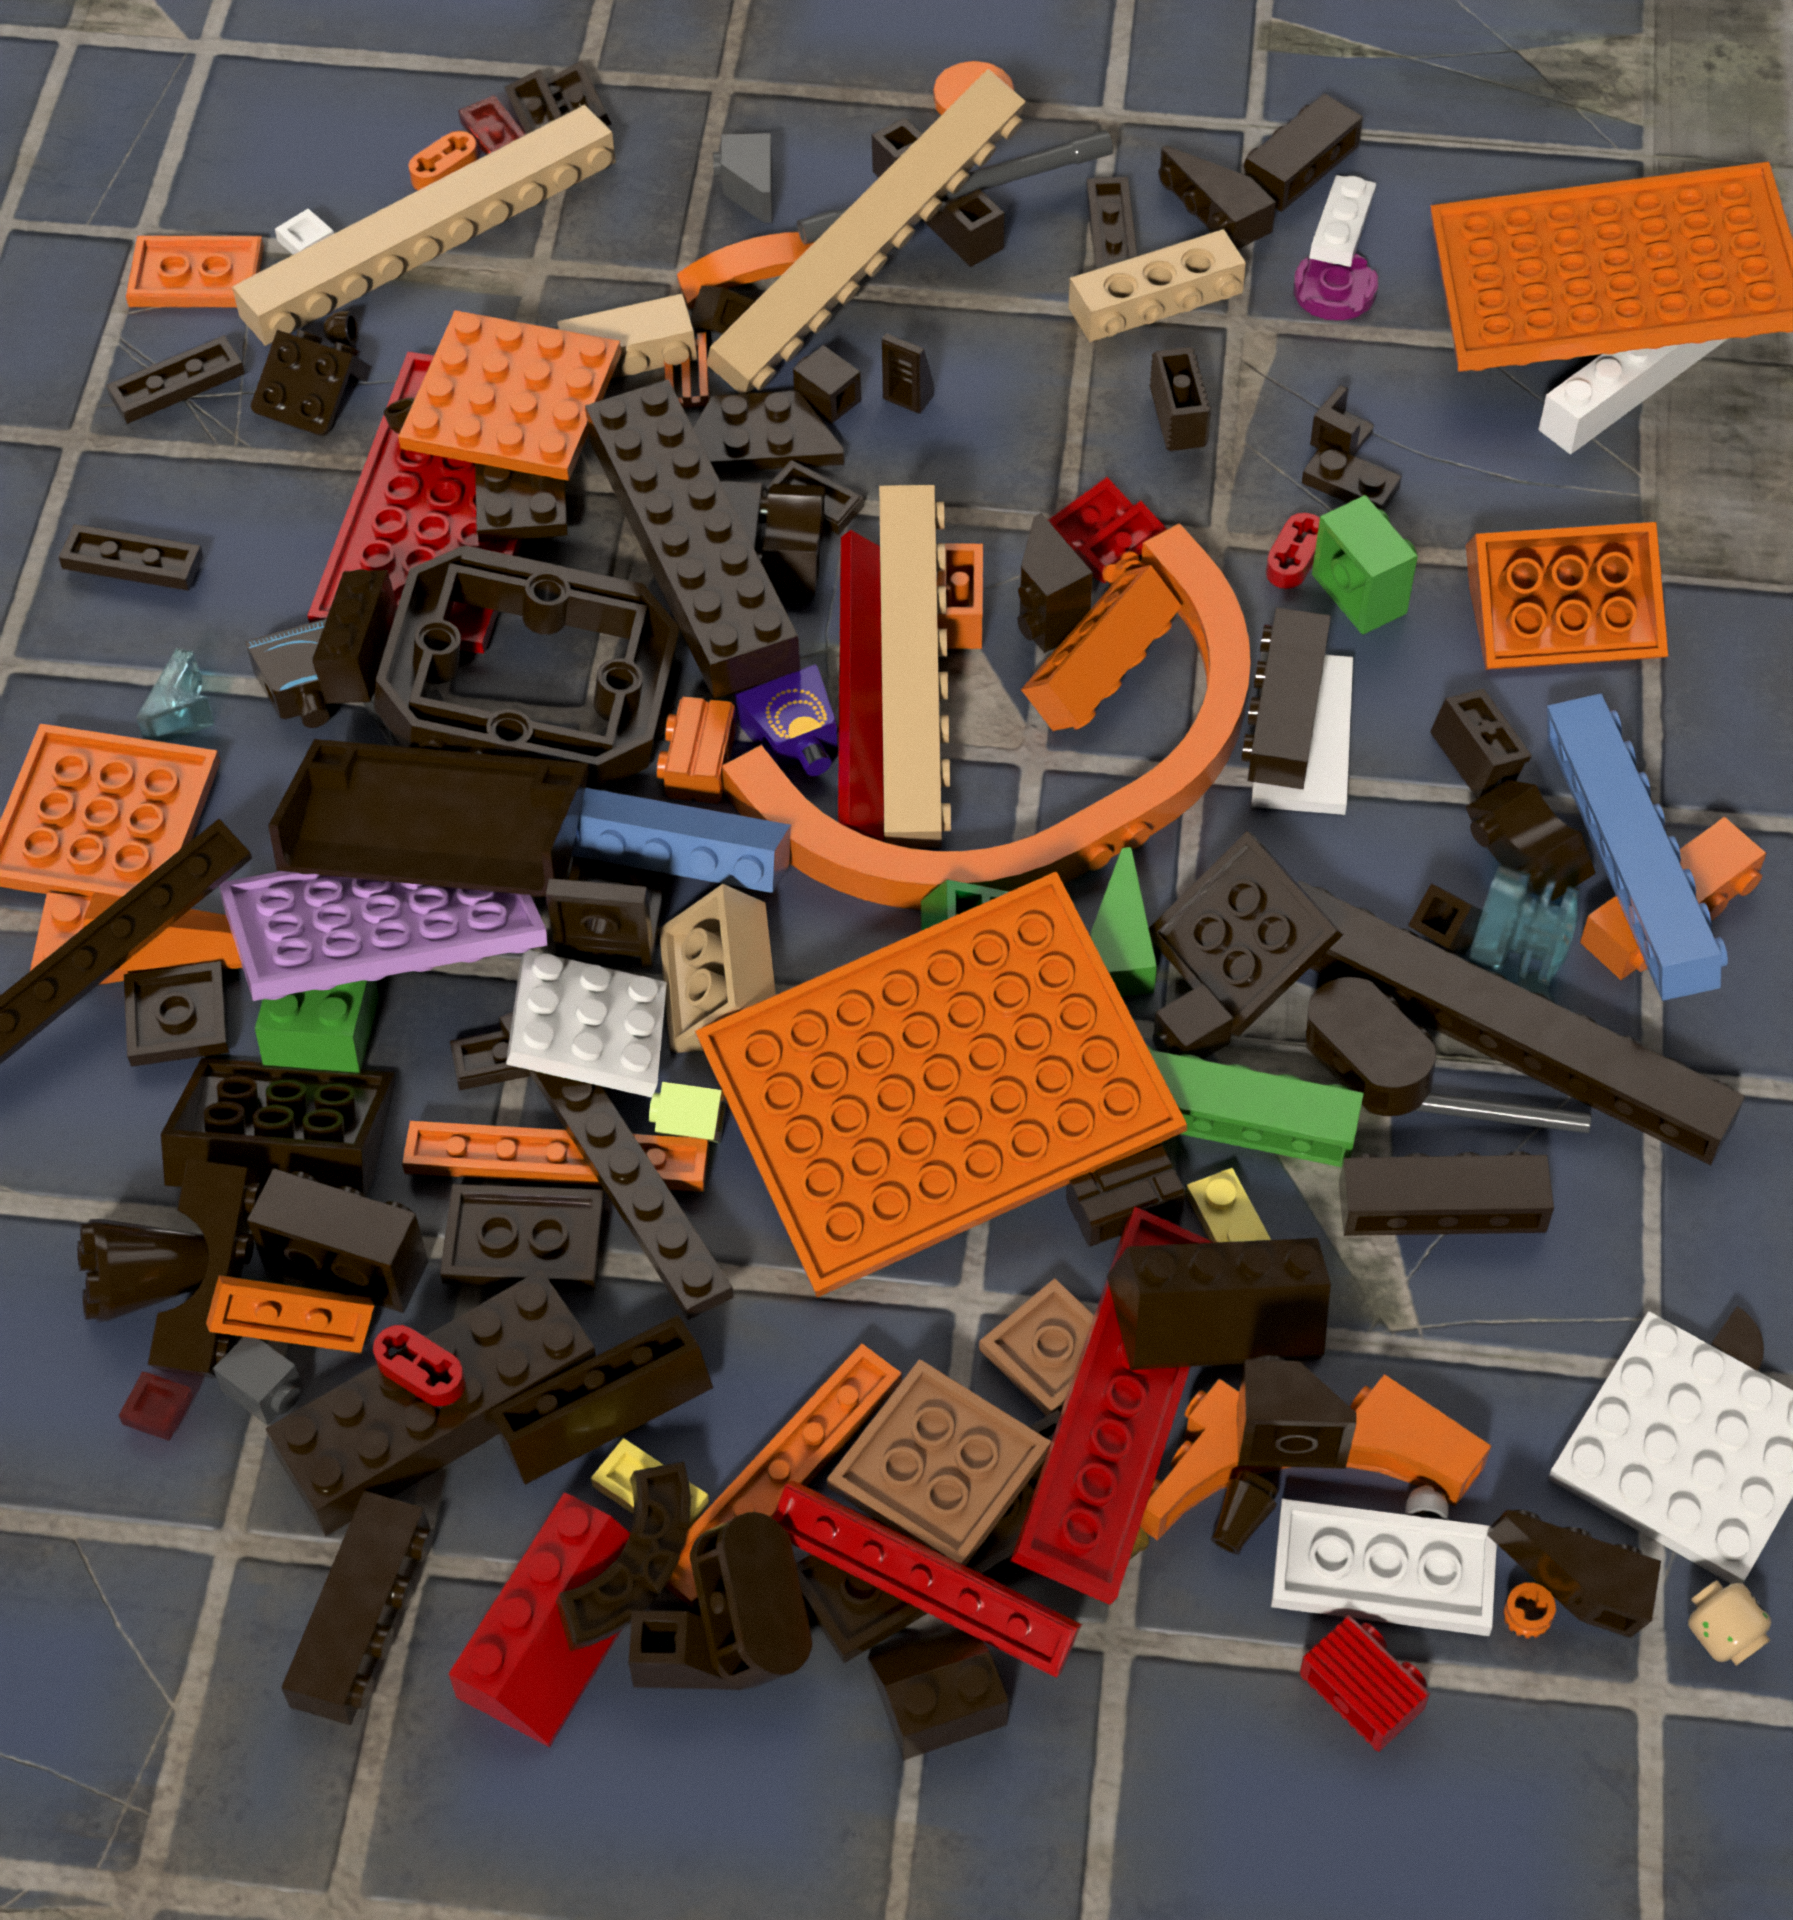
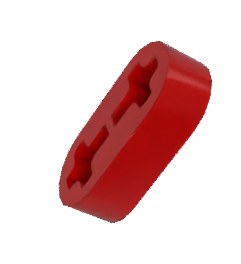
[1266,513,1320,589]
[373,1325,466,1406]

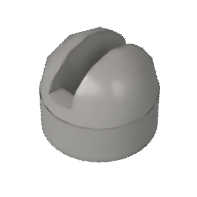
[1405,1485,1449,1520]

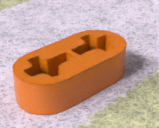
[408,131,479,190]

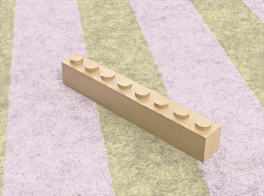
[879,485,951,848]

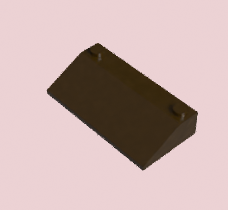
[268,739,589,897]

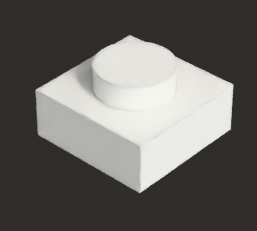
[275,209,334,255]

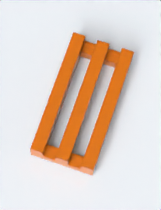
[664,332,709,408]

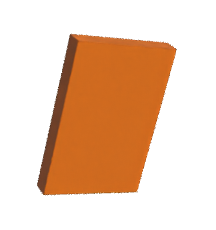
[126,236,264,307]

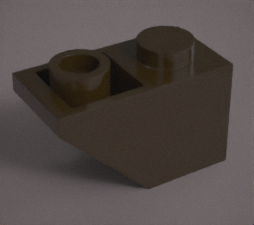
[628,1610,743,1690]

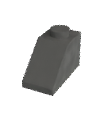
[713,133,772,223]

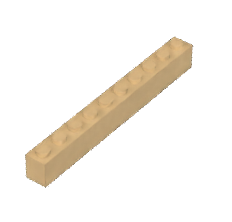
[706,69,1026,394]
[232,105,616,346]

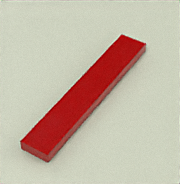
[772,1480,1082,1678]

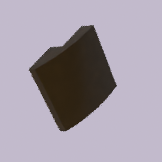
[504,61,612,135]

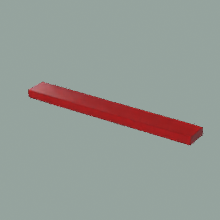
[838,530,884,842]

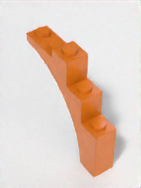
[1140,1374,1491,1540]

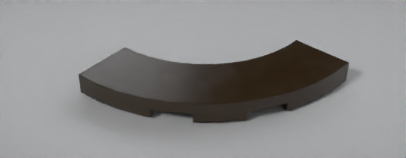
[556,1461,691,1651]

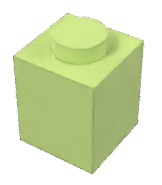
[649,1082,727,1143]

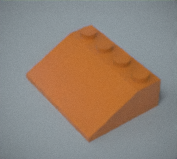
[1466,522,1668,670]

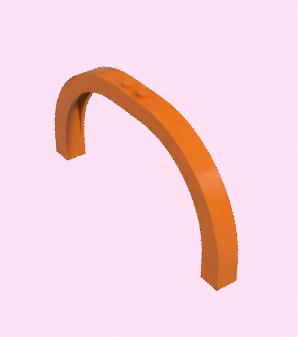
[722,523,1251,910]

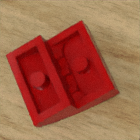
[1048,477,1168,584]

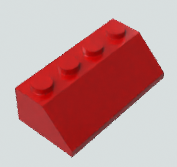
[448,1492,630,1748]

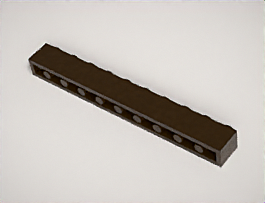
[1298,880,1745,1166]

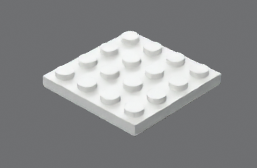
[1548,1311,1793,1584]

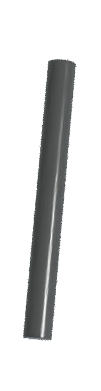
[1414,1093,1592,1133]

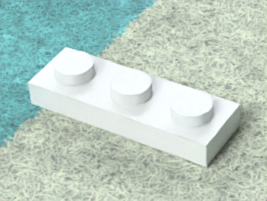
[1309,175,1376,267]

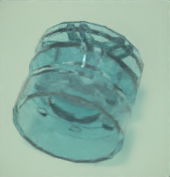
[1469,865,1580,987]

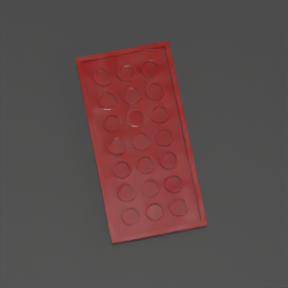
[307,352,523,654]

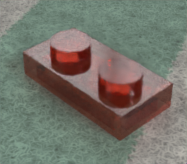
[458,95,526,155]

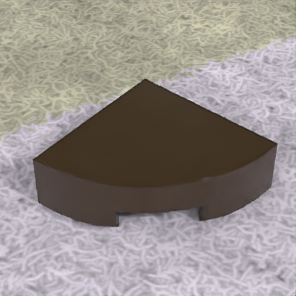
[1711,1306,1764,1371]

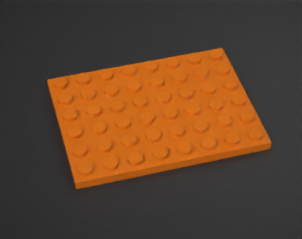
[1430,162,1793,372]
[695,871,1187,1298]

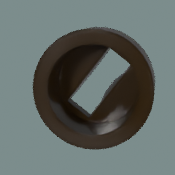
[323,311,359,346]
[383,398,415,434]

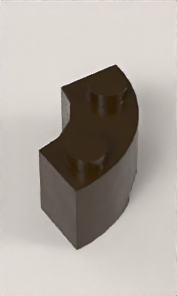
[756,484,826,596]
[1465,780,1596,901]

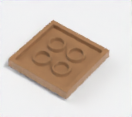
[827,1359,1051,1566]

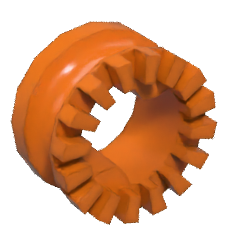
[1503,1583,1556,1638]

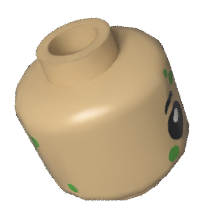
[1688,1580,1771,1666]

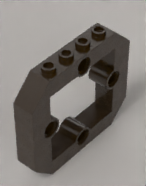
[374,545,680,790]

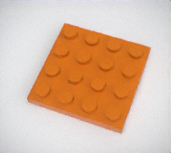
[398,310,621,481]
[0,723,221,897]

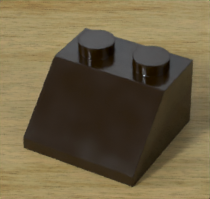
[1017,513,1093,653]
[1237,1355,1357,1469]
[867,1627,1009,1760]

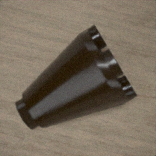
[77,1218,209,1322]

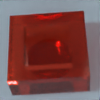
[118,1371,193,1441]

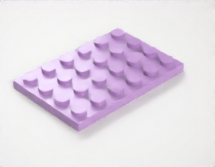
[219,871,547,1001]

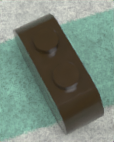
[1306,977,1436,1116]
[689,1512,813,1688]

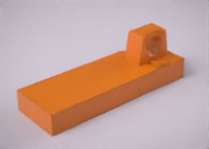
[206,1275,374,1353]

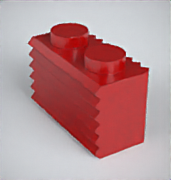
[1299,1615,1430,1752]

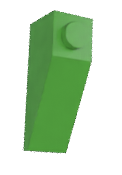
[1090,847,1157,997]

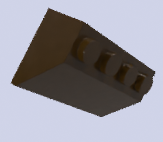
[1107,1238,1331,1370]

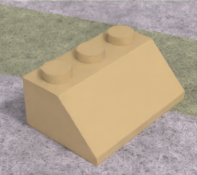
[659,884,776,1053]

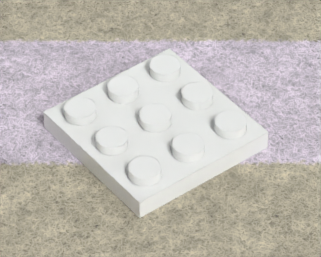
[506,950,667,1098]

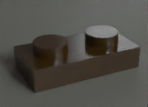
[1301,443,1402,511]

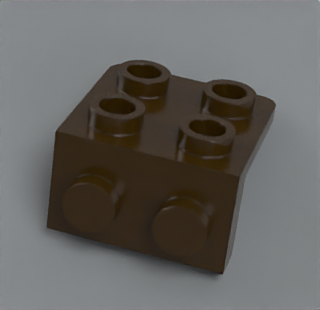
[251,330,372,436]

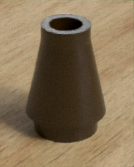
[1211,1470,1278,1555]

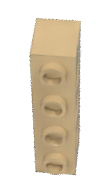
[1069,229,1246,342]

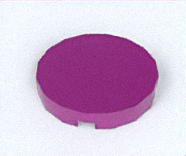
[1293,254,1378,321]

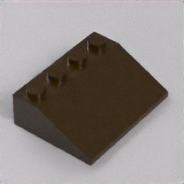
[160,1058,395,1197]

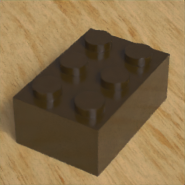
[247,1169,429,1313]

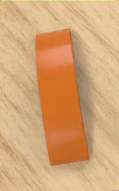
[677,232,814,309]

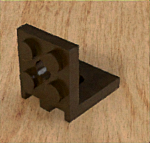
[546,856,669,968]

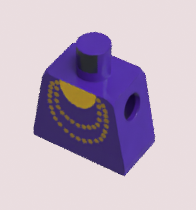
[735,664,837,776]

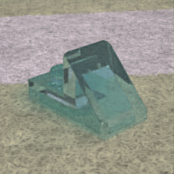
[136,648,214,742]

